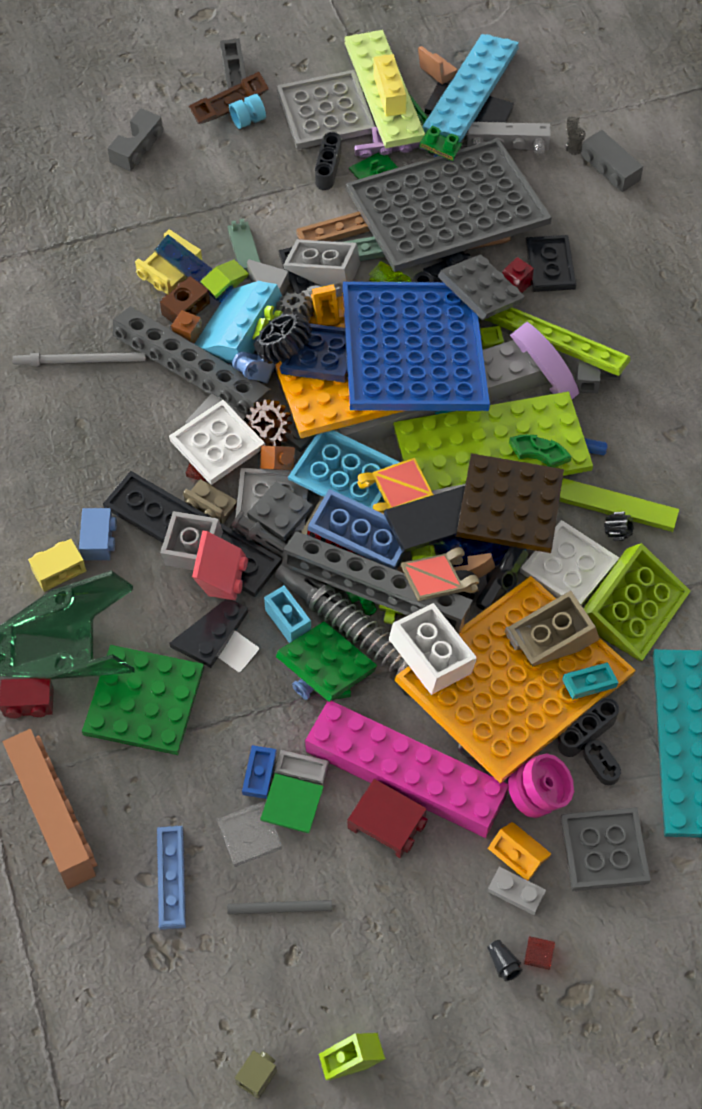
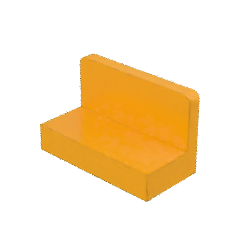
[488,822,551,881]

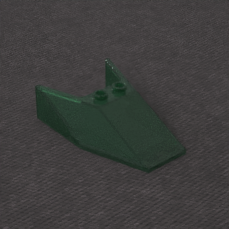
[0,570,135,679]

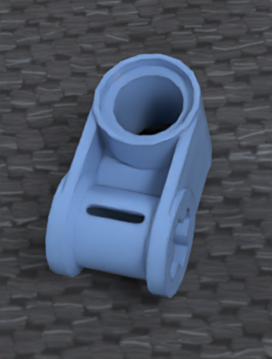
[232,352,276,383]

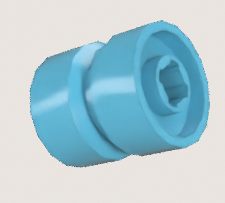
[229,94,266,129]

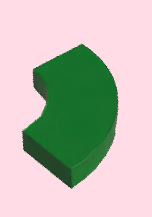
[509,434,572,468]

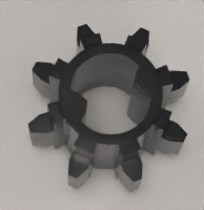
[604,512,634,541]

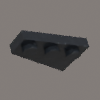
[169,599,248,668]

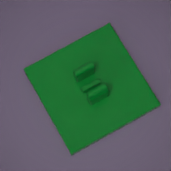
[349,152,398,180]
[260,773,324,834]

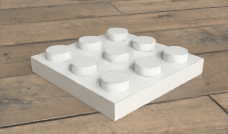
[169,400,265,485]
[520,520,619,606]

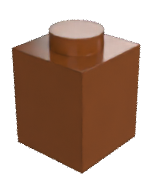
[171,310,203,344]
[260,446,295,470]

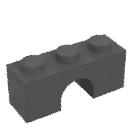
[107,108,164,171]

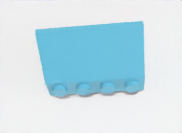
[195,281,282,364]
[288,430,400,509]

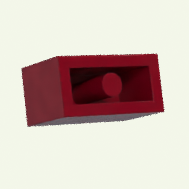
[0,677,54,719]

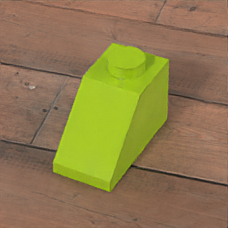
[319,1033,385,1080]

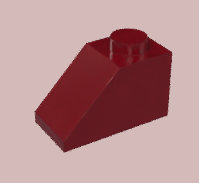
[502,257,534,293]

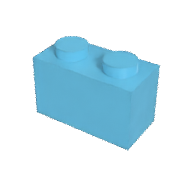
[264,586,311,643]

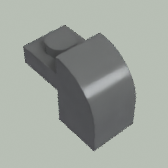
[576,361,621,394]

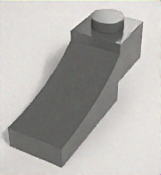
[220,38,246,89]

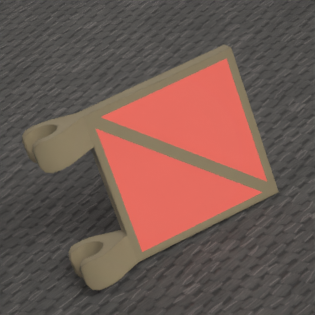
[401,547,479,601]

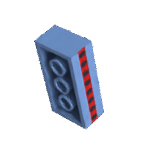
[307,489,405,570]

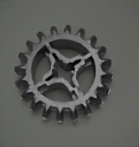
[254,311,312,364]

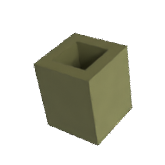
[234,1050,277,1099]

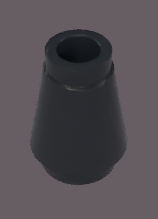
[487,940,522,982]

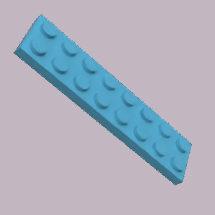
[422,34,519,142]

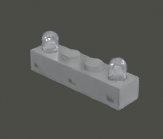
[467,122,551,155]

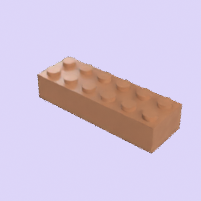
[2,729,97,889]

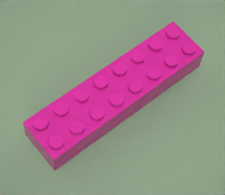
[305,701,508,838]

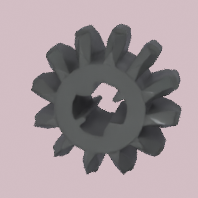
[276,291,314,322]

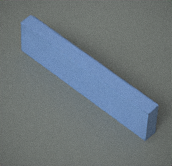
[157,826,186,930]

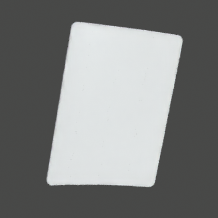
[218,631,259,672]

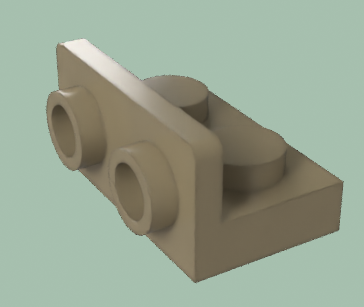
[183,479,237,524]

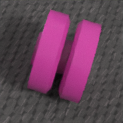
[508,754,574,818]

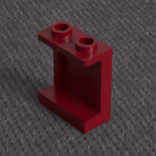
[347,779,428,858]

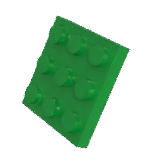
[276,622,377,702]

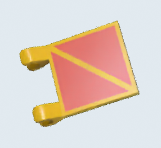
[357,458,434,514]

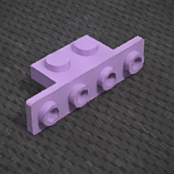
[354,127,426,158]

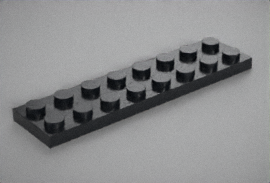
[103,471,282,597]

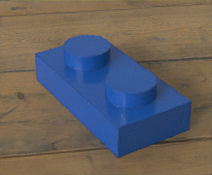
[242,745,277,799]

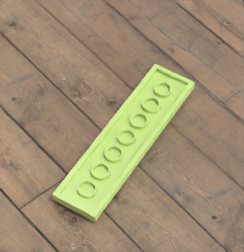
[345,30,425,148]

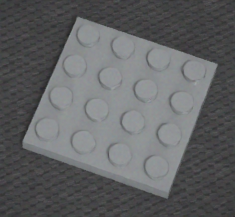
[277,70,375,149]

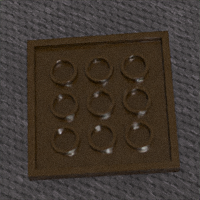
[456,453,564,553]

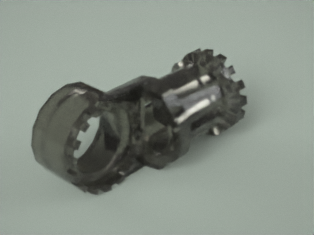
[565,117,586,155]

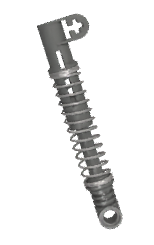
[275,564,409,674]

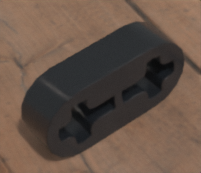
[583,740,621,785]

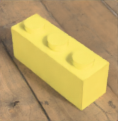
[374,54,406,116]

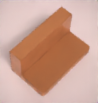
[418,46,458,84]

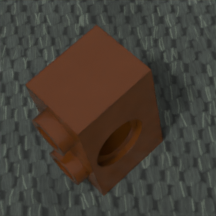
[160,276,210,323]

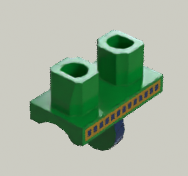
[419,126,462,161]

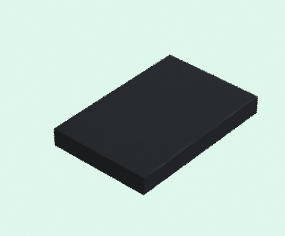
[526,235,576,292]

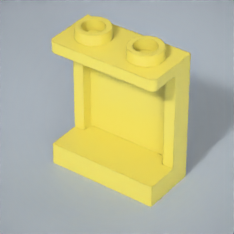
[135,229,203,294]

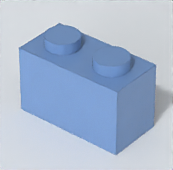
[79,508,117,560]

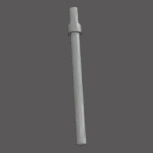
[13,353,146,366]

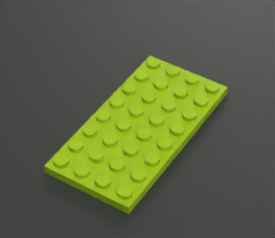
[393,391,593,491]

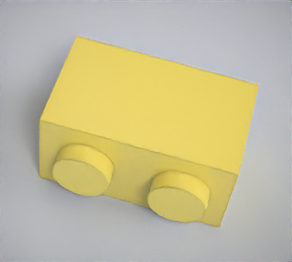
[28,539,86,592]

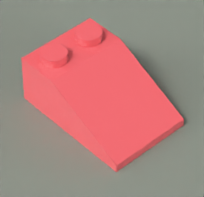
[192,530,248,601]

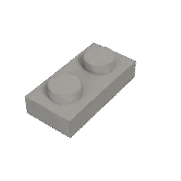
[487,867,546,915]

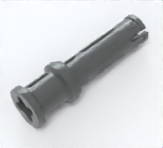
[230,511,287,558]

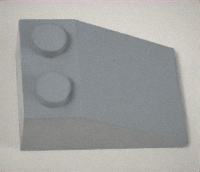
[283,239,361,290]

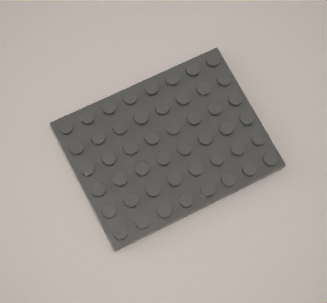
[346,138,552,272]

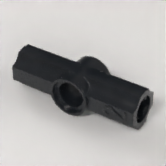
[475,546,528,611]

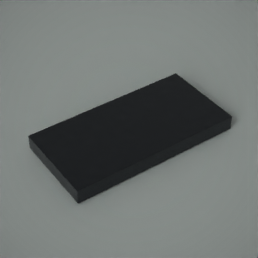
[424,82,514,123]
[384,486,465,553]

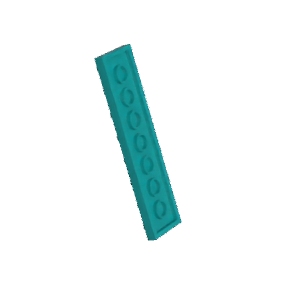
[653,649,702,838]

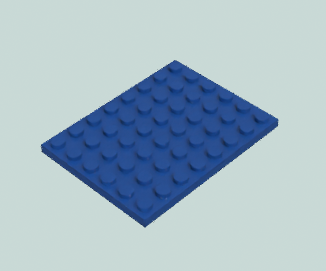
[343,282,490,411]

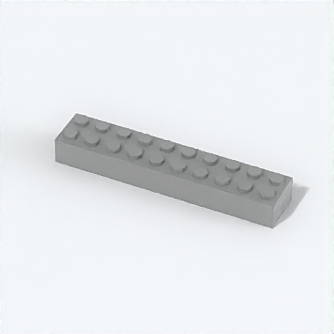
[334,340,549,444]

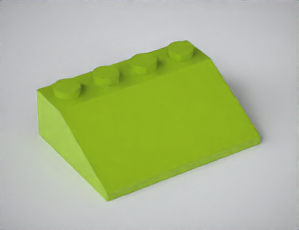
[583,543,690,661]

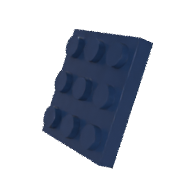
[280,324,348,383]

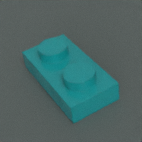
[562,662,619,700]

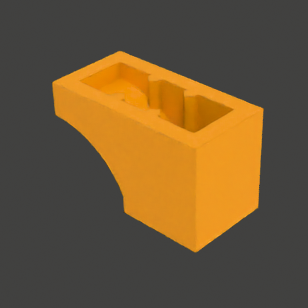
[311,284,340,326]

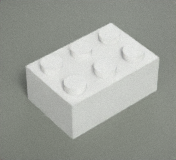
[389,603,477,695]

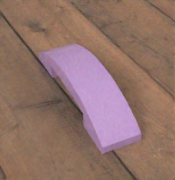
[510,322,579,399]

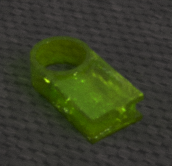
[369,261,412,282]

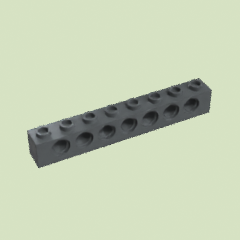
[113,306,270,415]
[282,531,472,634]

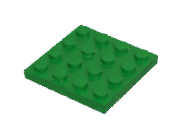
[82,645,204,755]

